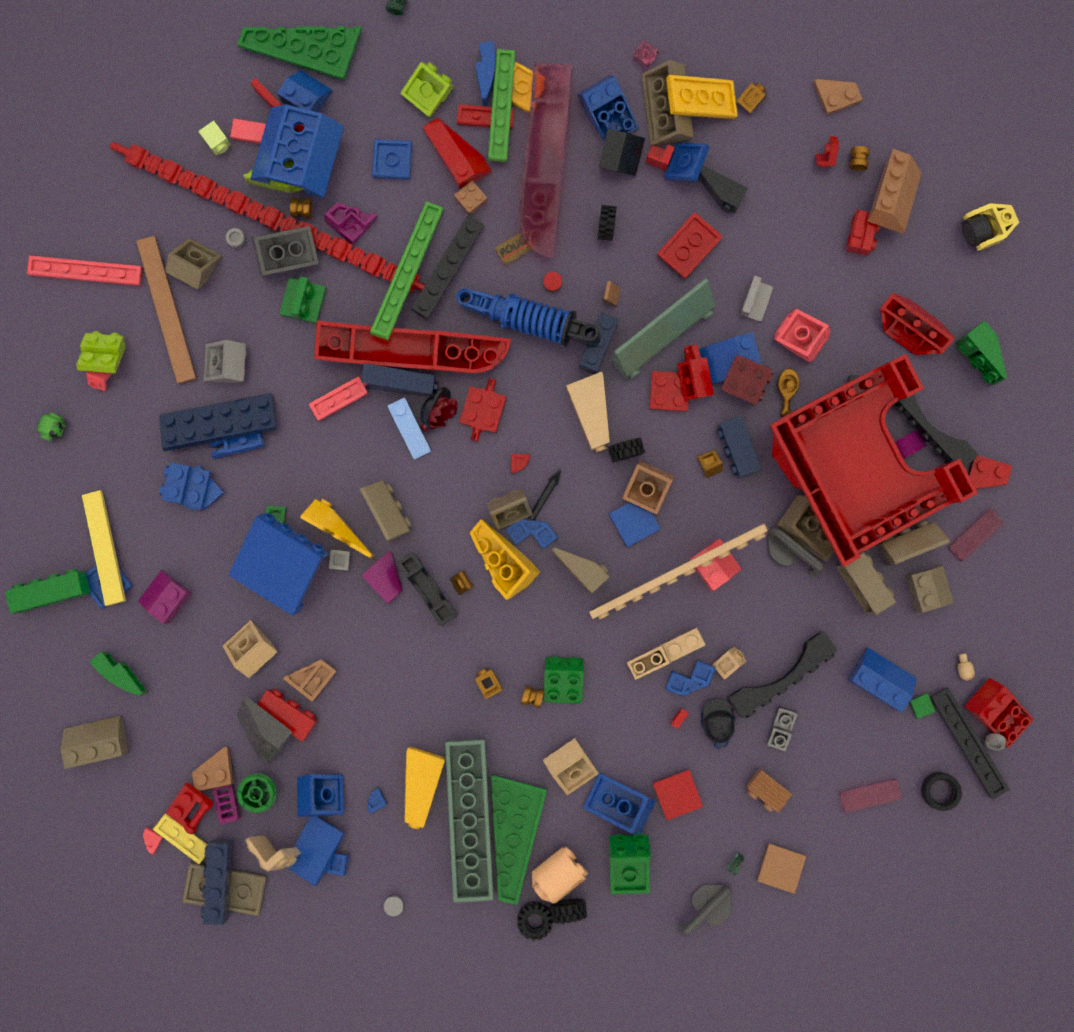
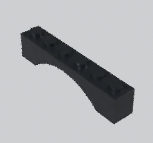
[894,394,979,467]
[726,631,838,718]

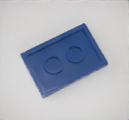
[286,817,345,886]

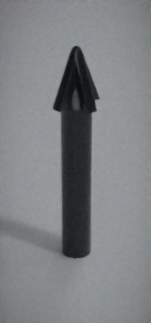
[529,470,561,521]

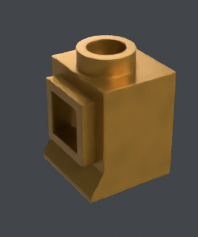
[475,668,503,699]

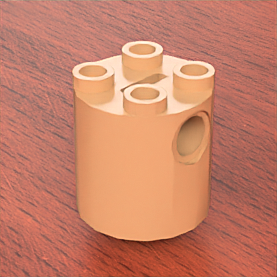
[532,846,588,904]

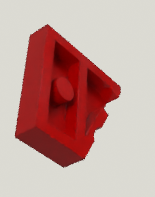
[968,455,1012,489]

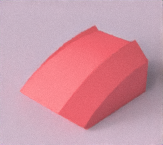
[774,309,831,363]

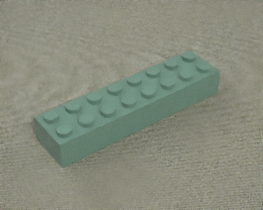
[445,738,494,902]

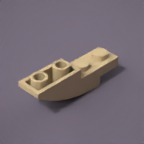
[627,627,706,680]

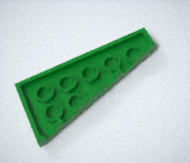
[237,26,362,81]
[491,774,547,905]

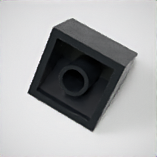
[599,128,645,176]

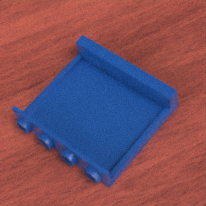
[229,513,329,616]

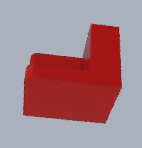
[645,145,675,171]

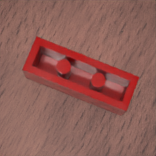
[257,688,319,742]

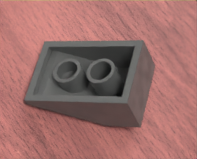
[251,226,319,276]
[237,696,292,764]

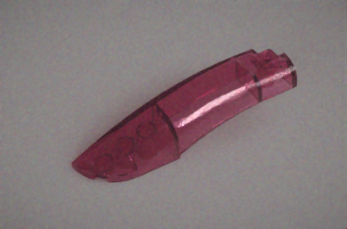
[519,62,573,258]

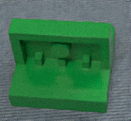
[280,276,327,324]

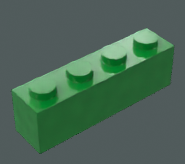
[5,569,91,614]

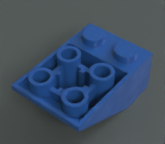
[577,75,639,143]

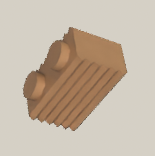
[745,768,792,813]

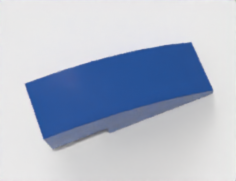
[475,41,496,106]

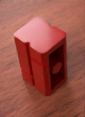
[846,210,880,256]

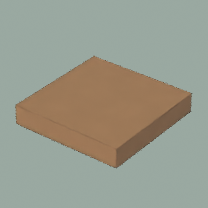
[757,843,806,894]

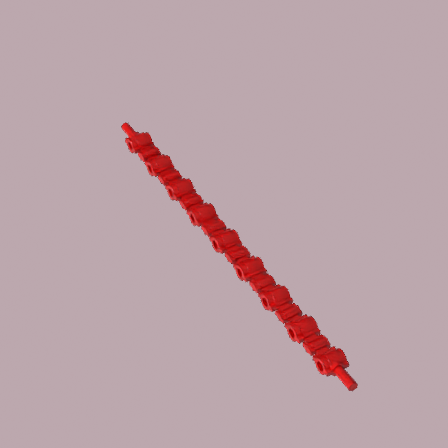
[110,142,425,293]

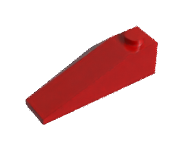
[422,118,492,190]

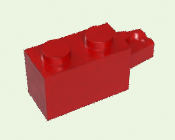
[677,345,714,401]

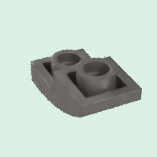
[767,706,798,752]

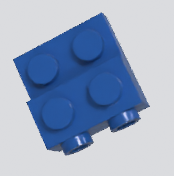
[159,462,212,509]

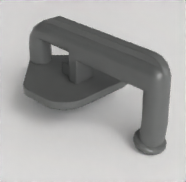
[768,527,824,578]
[678,885,732,936]

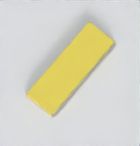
[153,813,208,864]

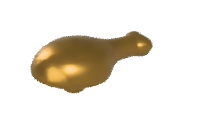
[777,368,800,416]

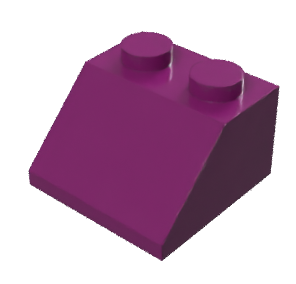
[138,570,193,624]

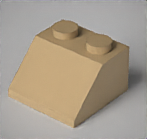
[223,620,277,678]
[543,738,599,795]

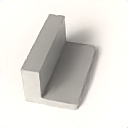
[740,276,773,322]

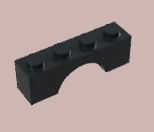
[396,552,458,626]

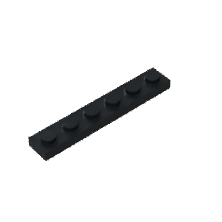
[411,215,484,320]
[930,687,1010,799]

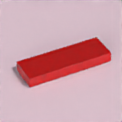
[457,104,514,130]

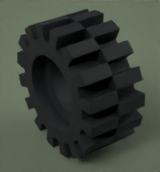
[598,205,617,241]
[608,438,645,462]
[550,898,587,924]
[517,901,553,941]

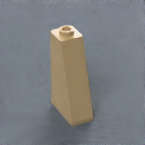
[566,372,610,453]

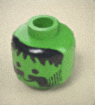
[37,412,66,441]

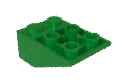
[955,320,1007,386]

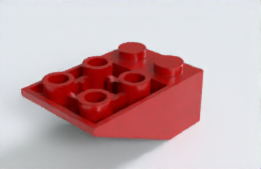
[964,678,1034,748]

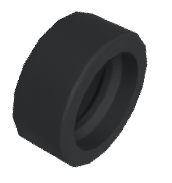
[921,772,962,811]

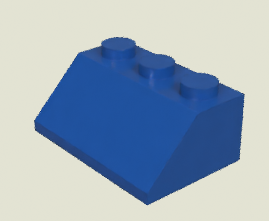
[847,647,917,713]

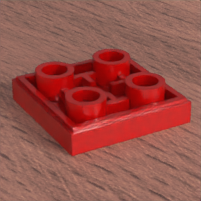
[653,769,703,820]

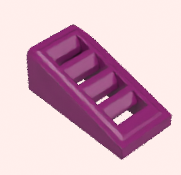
[213,785,241,825]

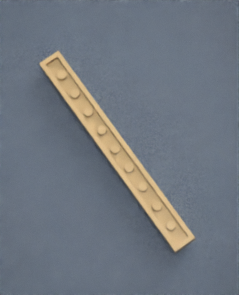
[589,523,768,620]

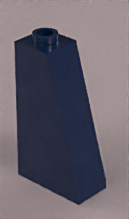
[361,363,439,397]

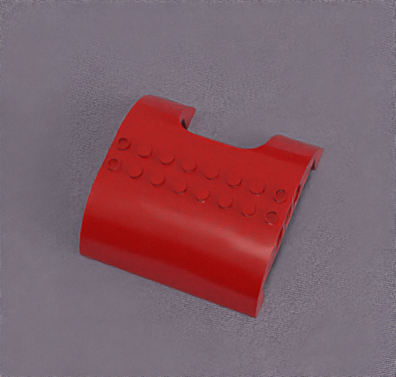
[769,354,978,567]

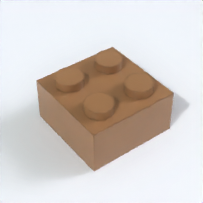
[454,180,488,215]

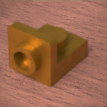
[737,82,768,113]

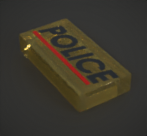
[495,229,537,265]

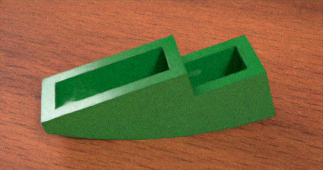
[89,651,148,696]

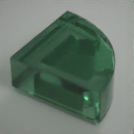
[727,852,744,875]

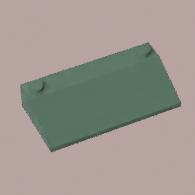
[612,279,716,380]

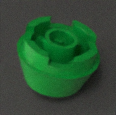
[237,773,276,813]

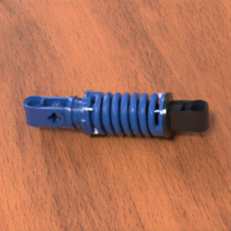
[456,288,601,347]

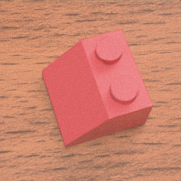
[689,538,742,591]

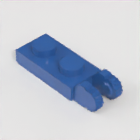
[209,433,265,459]

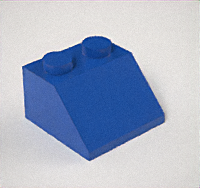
[277,70,332,112]
[297,774,344,817]

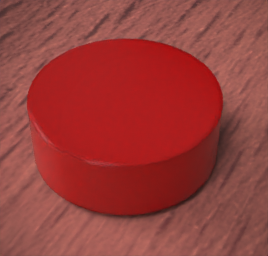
[543,272,562,292]

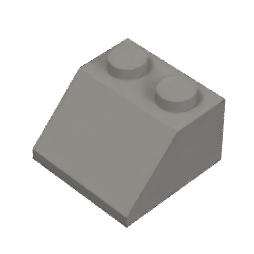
[203,340,247,383]

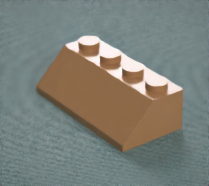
[868,149,922,234]

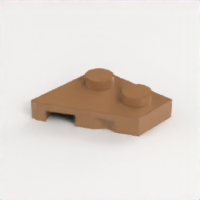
[283,659,337,702]
[192,747,234,792]

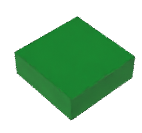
[909,693,936,719]

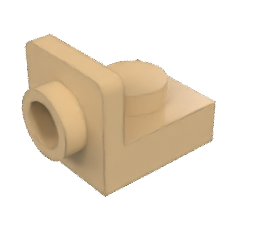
[712,647,747,680]

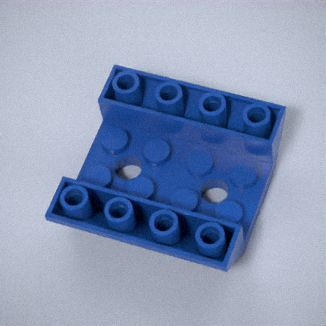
[250,104,344,198]

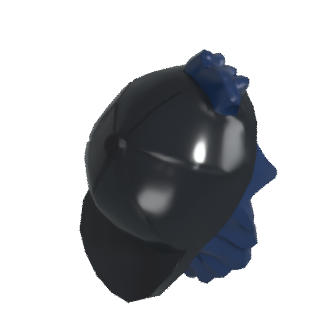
[701,699,736,750]

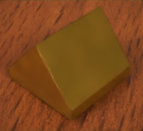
[450,570,474,595]

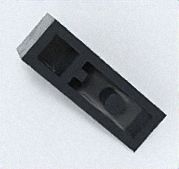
[698,165,748,213]

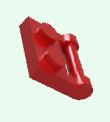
[166,782,213,834]

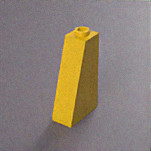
[405,746,446,829]

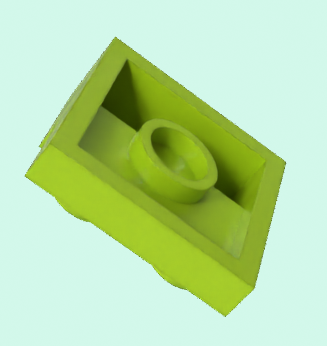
[400,62,454,117]
[76,331,126,373]

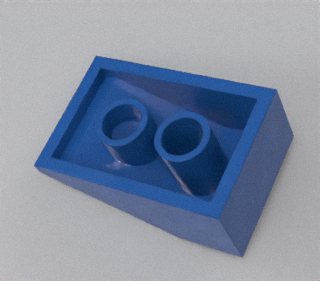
[699,332,762,385]
[583,773,656,835]

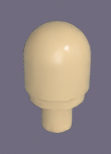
[957,653,975,681]

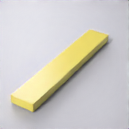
[82,490,126,606]

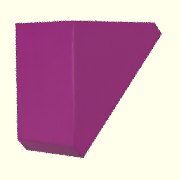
[895,430,926,459]

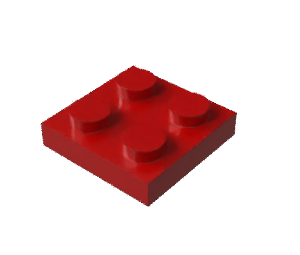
[649,371,689,412]

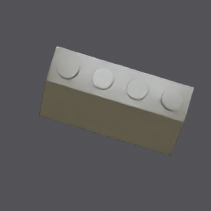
[641,60,694,146]

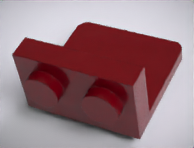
[722,355,773,405]

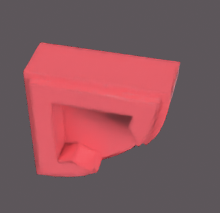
[143,827,163,855]

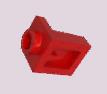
[815,136,839,167]

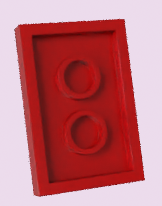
[657,212,723,280]

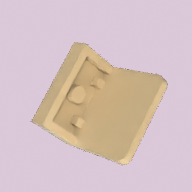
[246,835,301,872]

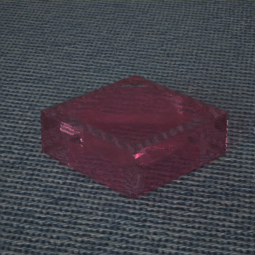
[632,40,659,67]

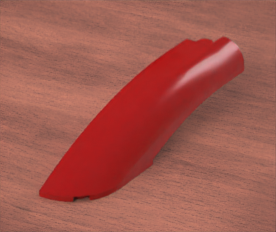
[314,321,511,373]

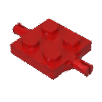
[459,378,507,442]

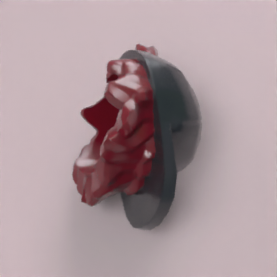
[420,387,458,432]

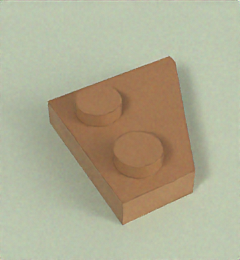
[813,79,863,115]

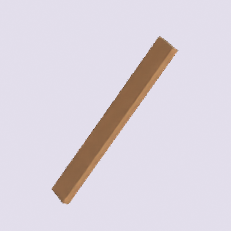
[136,236,197,384]

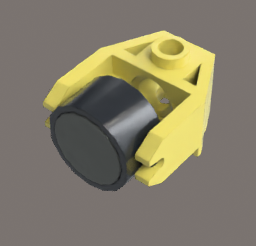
[962,203,1019,251]

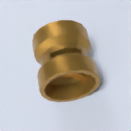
[849,146,870,171]
[290,198,313,218]
[521,685,544,709]

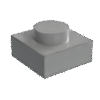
[329,550,351,571]

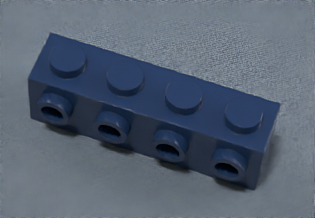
[201,839,233,925]

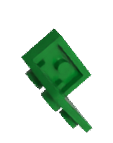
[544,656,584,703]

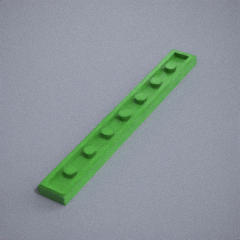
[370,201,444,341]

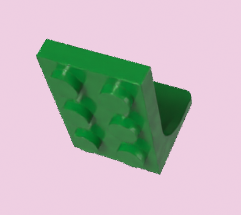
[609,834,651,894]

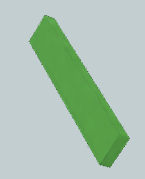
[488,49,515,162]

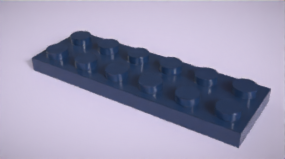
[159,393,277,452]

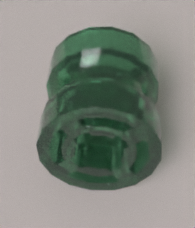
[385,0,407,16]

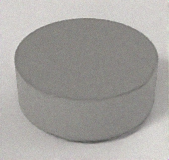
[226,228,246,248]
[985,734,1006,751]
[384,895,404,916]

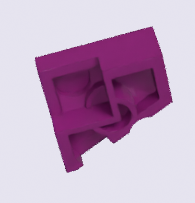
[325,202,377,245]
[361,551,403,604]

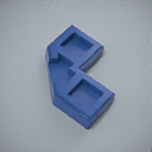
[505,519,558,549]
[665,660,716,696]

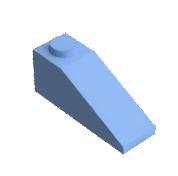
[388,397,431,460]

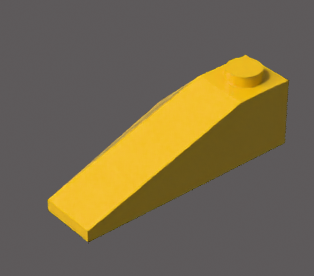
[300,499,374,558]
[470,519,541,600]

